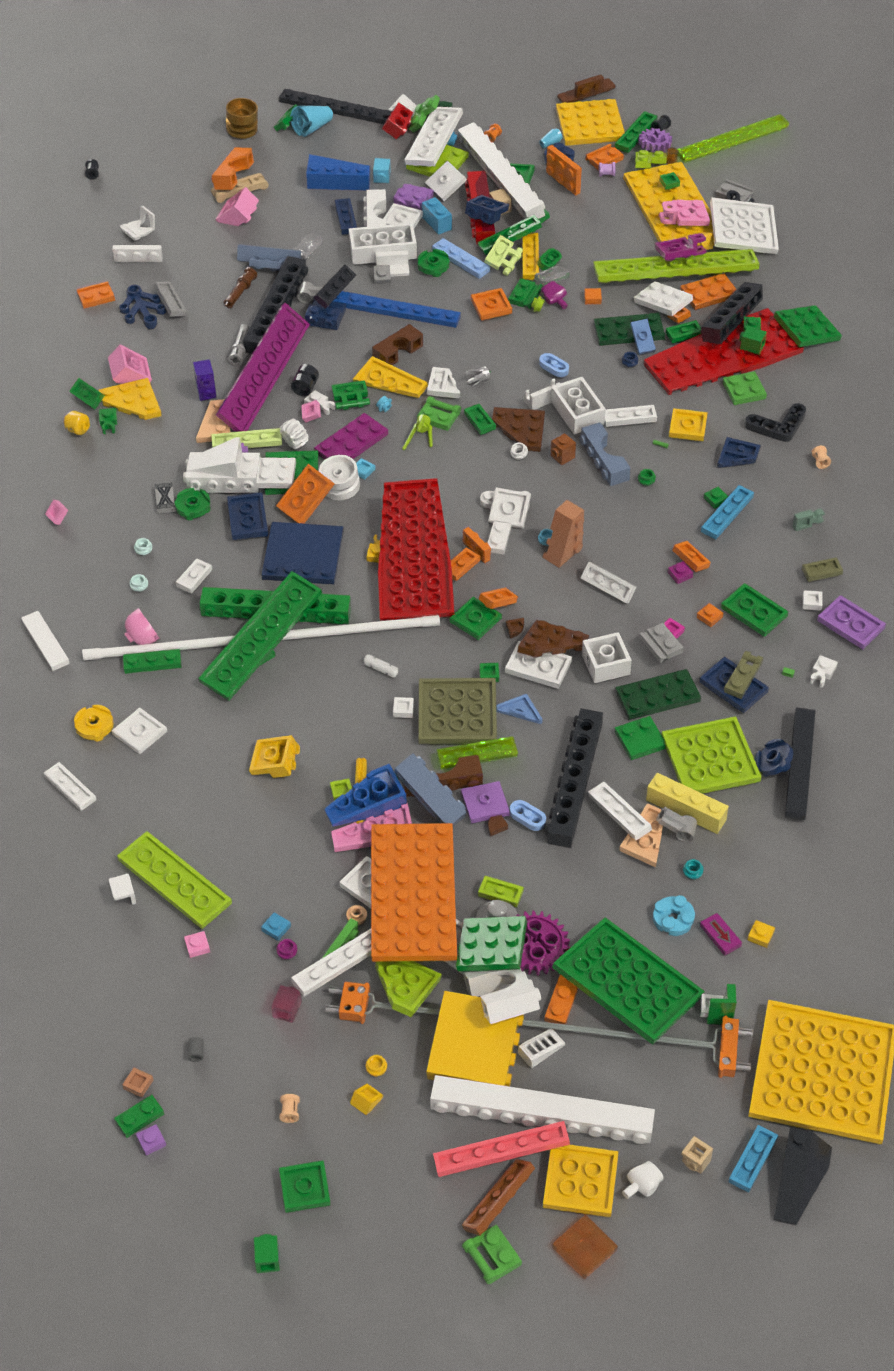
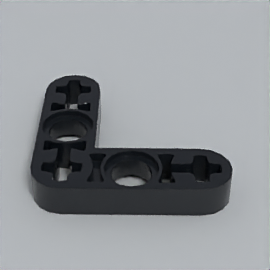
[745,403,806,442]

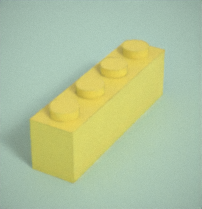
[646,773,729,834]

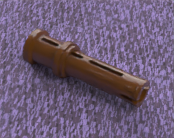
[224,267,258,308]

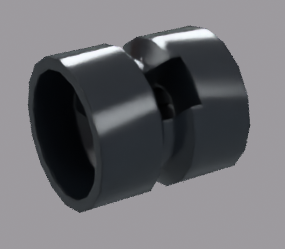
[291,364,319,397]

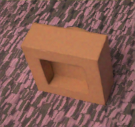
[122,1068,153,1098]

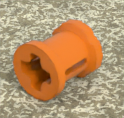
[484,123,502,143]

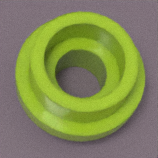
[531,296,545,312]

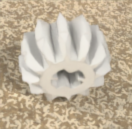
[280,418,308,449]

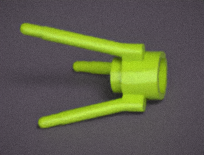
[402,414,433,450]

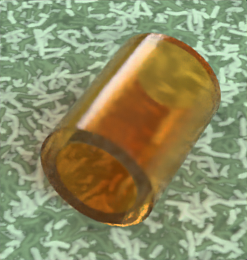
[666,147,678,164]

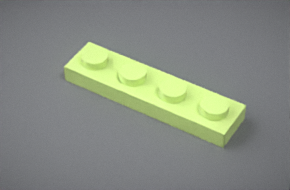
[211,428,282,448]

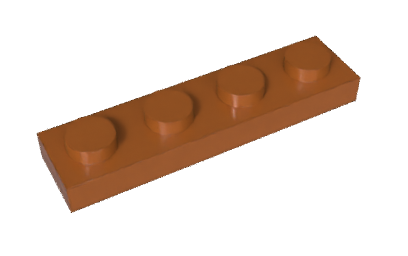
[462,1159,535,1236]

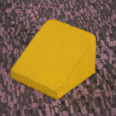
[350,1084,384,1115]

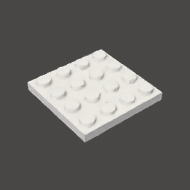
[710,198,779,254]

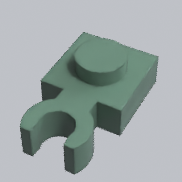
[792,509,825,531]

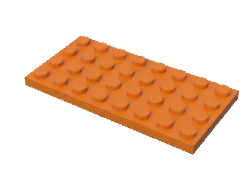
[371,823,457,962]

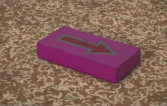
[700,913,742,956]

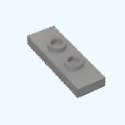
[154,281,187,317]

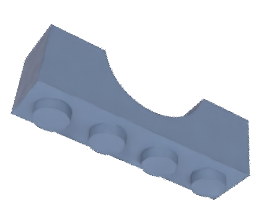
[579,422,630,486]

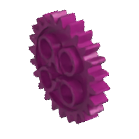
[516,910,570,976]

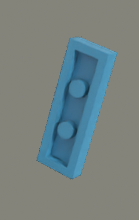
[729,1125,778,1193]

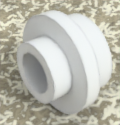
[510,442,528,460]

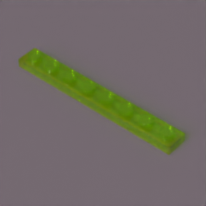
[677,114,789,163]

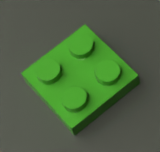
[722,371,767,405]

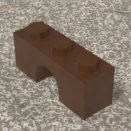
[372,324,423,365]

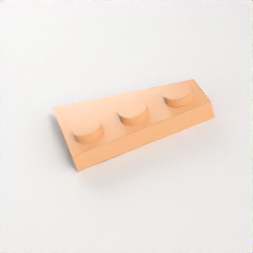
[196,399,231,443]
[619,803,663,867]

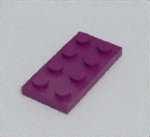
[314,413,389,460]

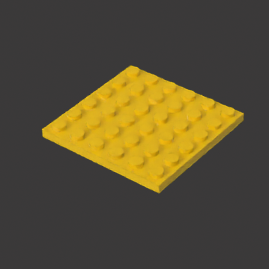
[748,1000,894,1145]

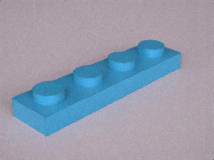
[701,485,754,539]

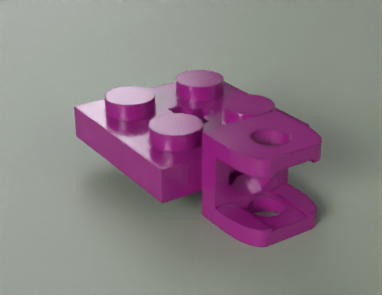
[655,233,706,261]

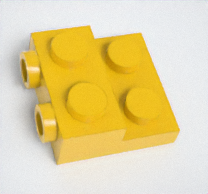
[249,735,300,778]

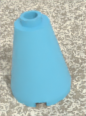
[290,106,333,137]

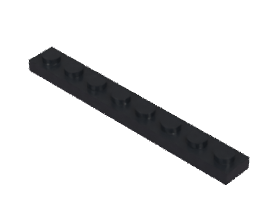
[279,89,392,125]

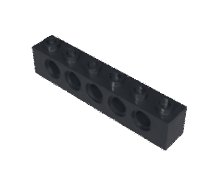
[700,282,763,344]

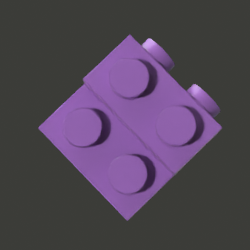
[394,184,434,210]

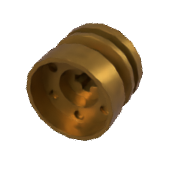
[226,98,258,139]

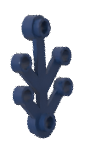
[119,284,166,329]

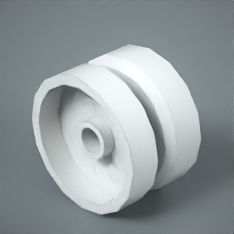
[319,455,360,501]

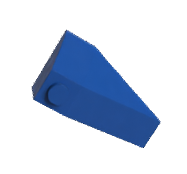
[324,763,407,827]

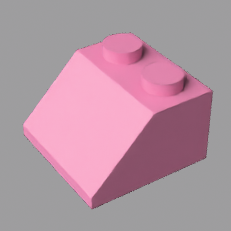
[216,187,259,226]
[108,344,152,384]

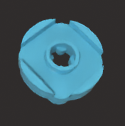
[653,895,695,936]

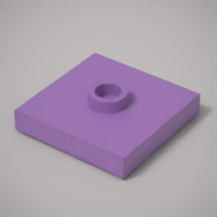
[461,781,510,824]

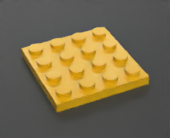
[556,99,625,146]

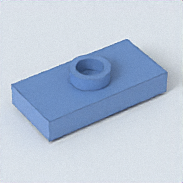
[630,319,656,355]

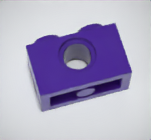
[193,359,217,401]

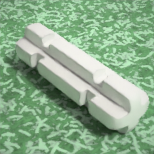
[363,654,399,678]

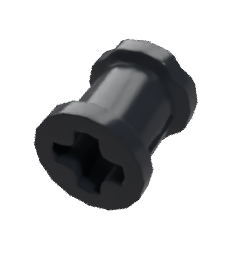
[651,115,671,131]
[85,159,99,180]

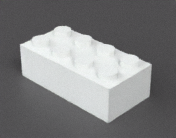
[349,223,417,264]

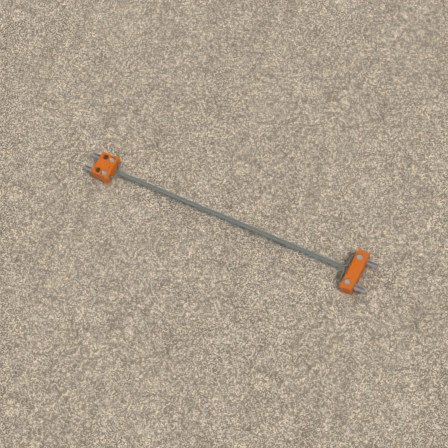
[325,982,753,1078]

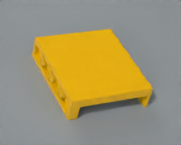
[426,991,524,1087]

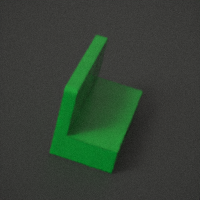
[707,984,737,1025]

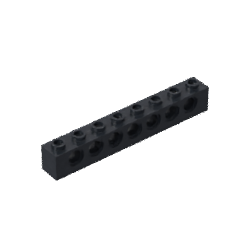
[243,256,308,354]
[545,708,603,848]

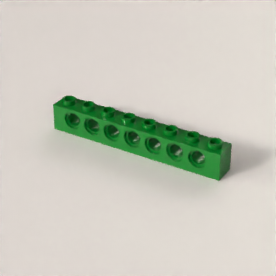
[199,587,351,624]

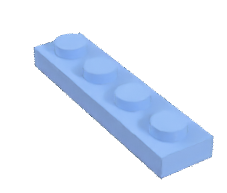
[432,238,490,279]

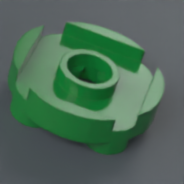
[418,249,450,277]
[174,488,211,521]

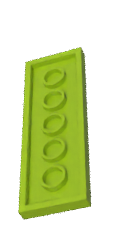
[117,831,232,929]

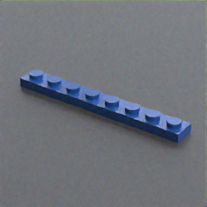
[332,291,461,328]

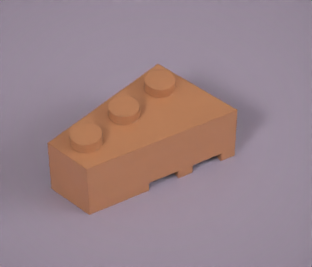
[542,500,584,568]

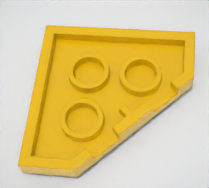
[99,378,162,420]

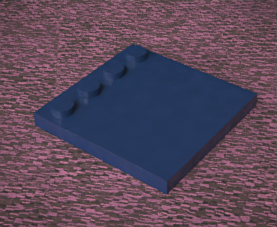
[261,522,344,585]

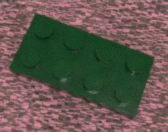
[594,313,665,346]
[615,669,701,720]

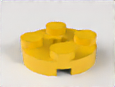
[74,705,114,742]

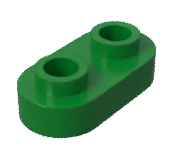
[537,248,562,271]

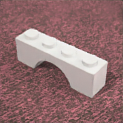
[364,189,386,227]

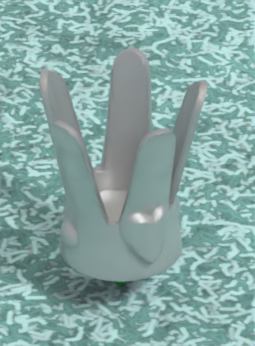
[465,366,491,387]

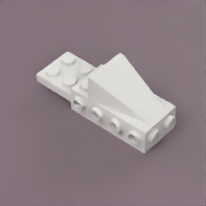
[183,437,296,493]

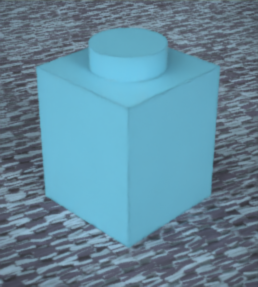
[373,158,391,183]

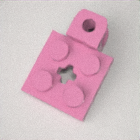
[659,200,710,226]

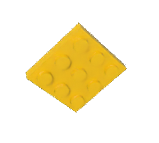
[543,1145,619,1217]

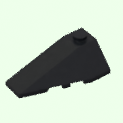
[774,1127,832,1225]

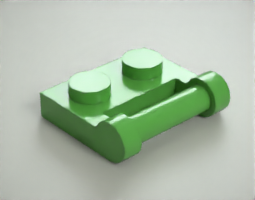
[417,396,461,431]
[462,1225,522,1284]

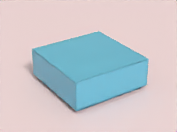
[356,458,375,480]

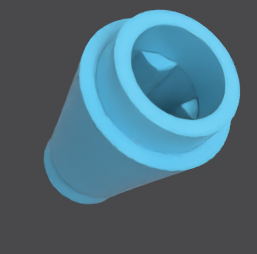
[539,128,563,148]

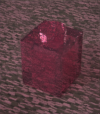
[271,985,302,1023]

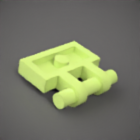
[484,235,523,276]

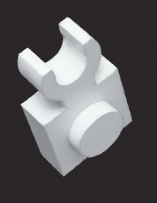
[304,390,335,415]
[810,655,838,688]

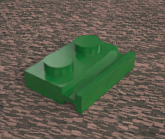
[508,278,542,309]

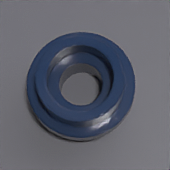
[622,352,638,367]

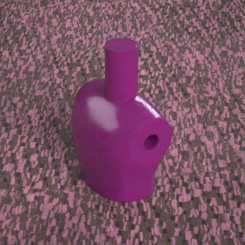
[541,281,568,309]

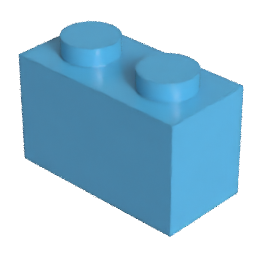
[422,197,452,235]

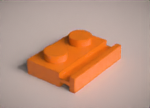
[585,144,624,171]
[76,281,115,309]

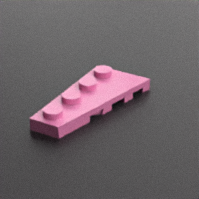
[331,803,412,852]

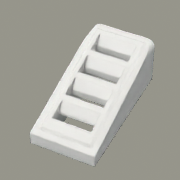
[518,1029,565,1069]

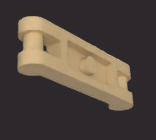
[211,173,269,203]

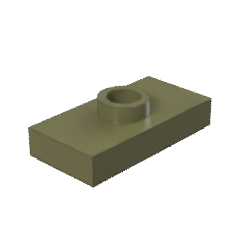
[802,557,843,582]

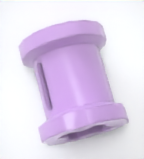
[599,162,616,177]

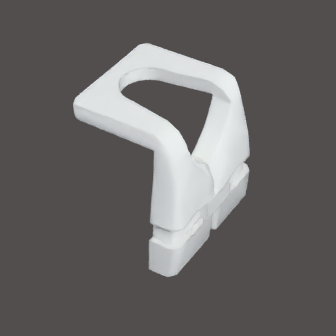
[120,206,155,241]

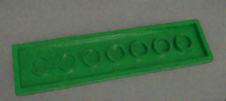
[198,571,322,701]

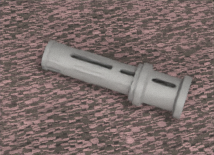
[228,324,250,366]

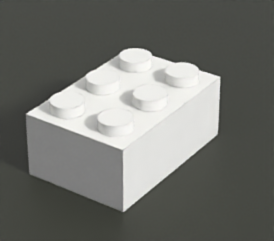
[551,377,606,434]

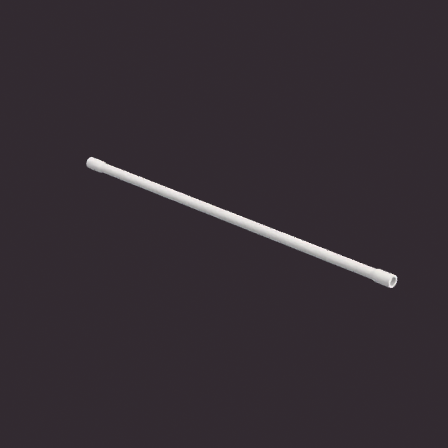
[82,615,440,661]

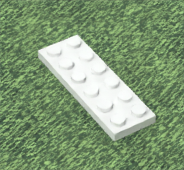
[405,107,463,167]

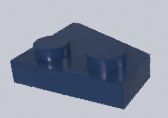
[717,437,761,468]

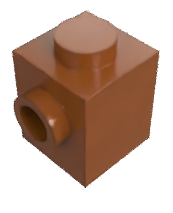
[551,433,576,465]

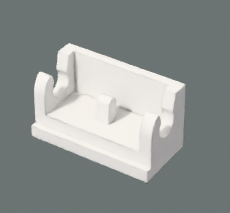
[523,379,560,410]

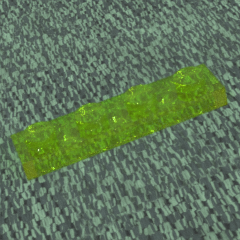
[437,736,518,769]

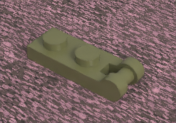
[724,651,764,699]

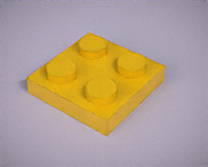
[669,408,708,441]

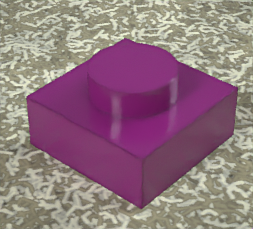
[667,561,693,584]

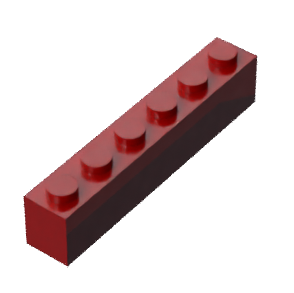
[464,171,495,245]

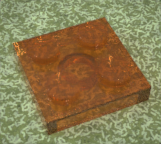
[552,1214,618,1279]

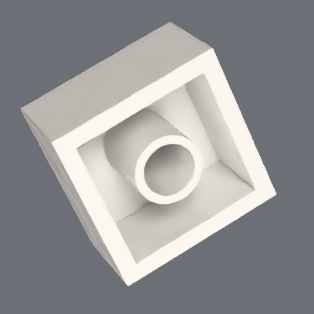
[582,632,632,683]

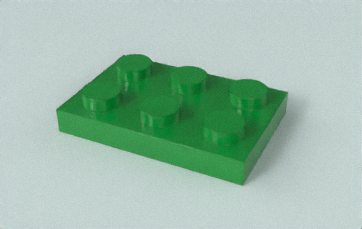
[721,583,789,637]

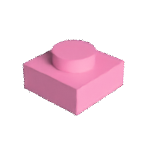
[302,400,321,422]
[45,499,68,525]
[184,931,210,958]

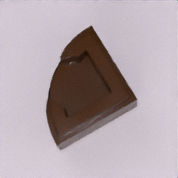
[506,618,524,639]
[488,815,508,837]

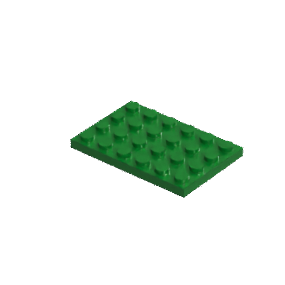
[552,917,705,1045]

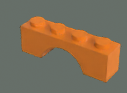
[211,147,254,190]

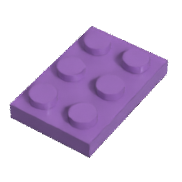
[817,595,886,650]

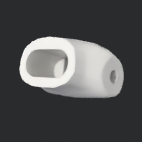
[622,1161,663,1199]

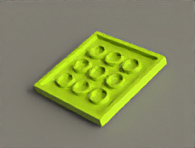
[661,716,761,794]

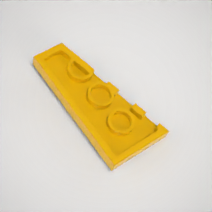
[353,356,428,398]

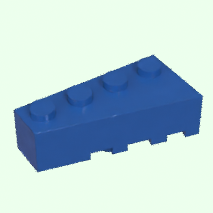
[306,154,370,191]

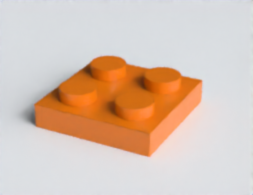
[471,288,512,320]

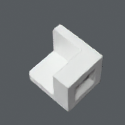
[109,874,136,905]

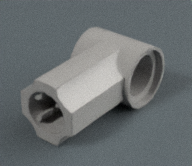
[297,282,322,303]
[656,807,697,842]

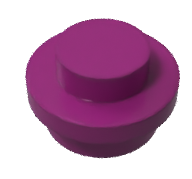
[276,939,298,959]

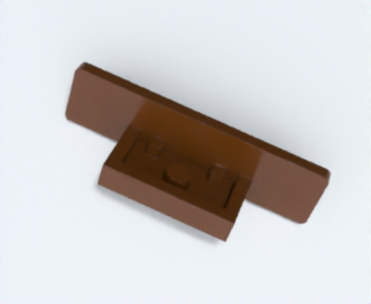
[557,74,616,103]

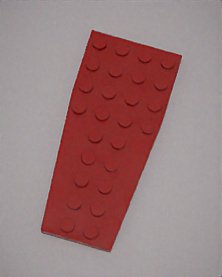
[644,308,804,395]
[378,478,455,621]

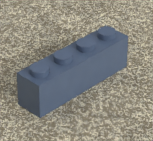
[394,753,466,827]

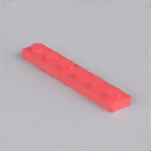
[433,1121,570,1177]

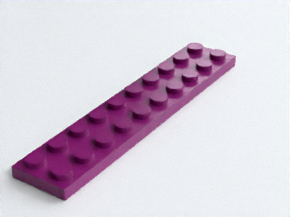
[216,303,310,432]

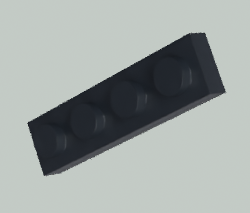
[313,264,357,309]

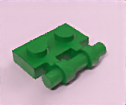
[331,380,370,410]

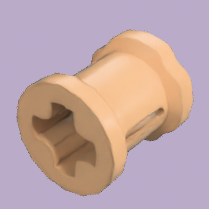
[811,445,831,469]
[280,1094,300,1123]

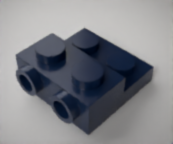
[465,195,509,224]
[305,299,346,330]

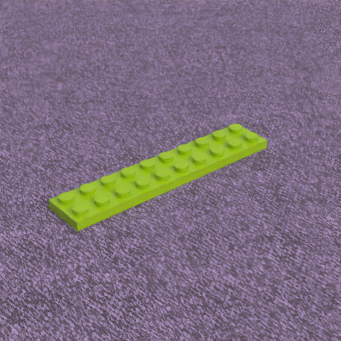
[593,249,760,283]

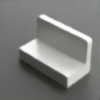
[375,250,409,277]

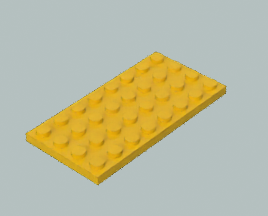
[623,162,715,246]

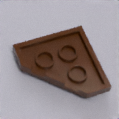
[492,407,545,452]
[517,620,589,657]

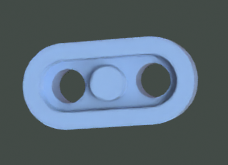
[539,353,569,378]
[510,800,546,831]

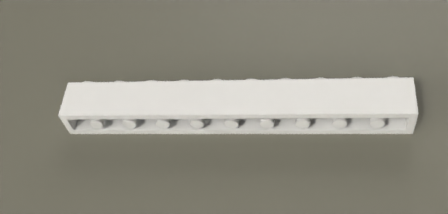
[458,122,545,219]
[430,1075,655,1144]

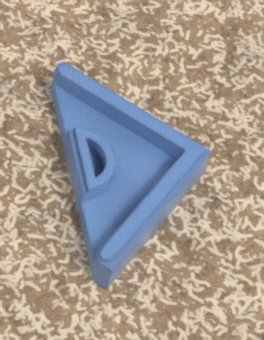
[496,694,543,724]

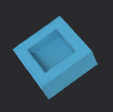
[261,912,291,941]

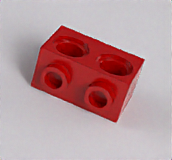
[382,102,413,139]

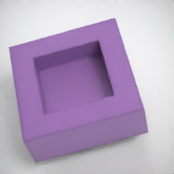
[136,1124,166,1156]

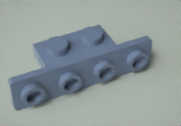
[237,244,301,271]

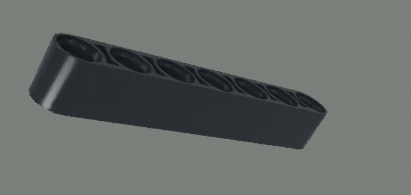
[785,707,816,821]

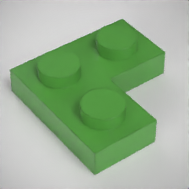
[409,95,440,133]

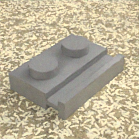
[715,179,754,202]
[639,623,684,663]

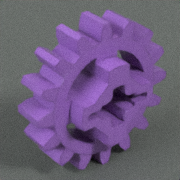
[639,128,672,152]

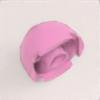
[124,608,160,645]

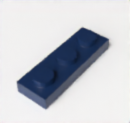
[335,198,357,235]

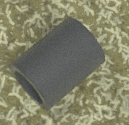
[188,1037,204,1062]

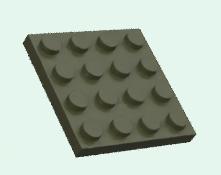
[419,678,497,744]

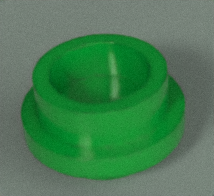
[638,469,656,485]

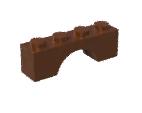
[402,755,483,797]

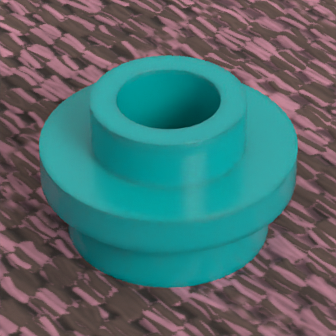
[683,859,704,879]

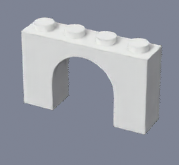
[463,968,541,1024]

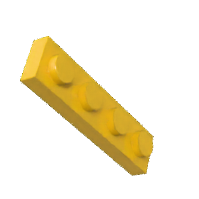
[522,233,539,280]

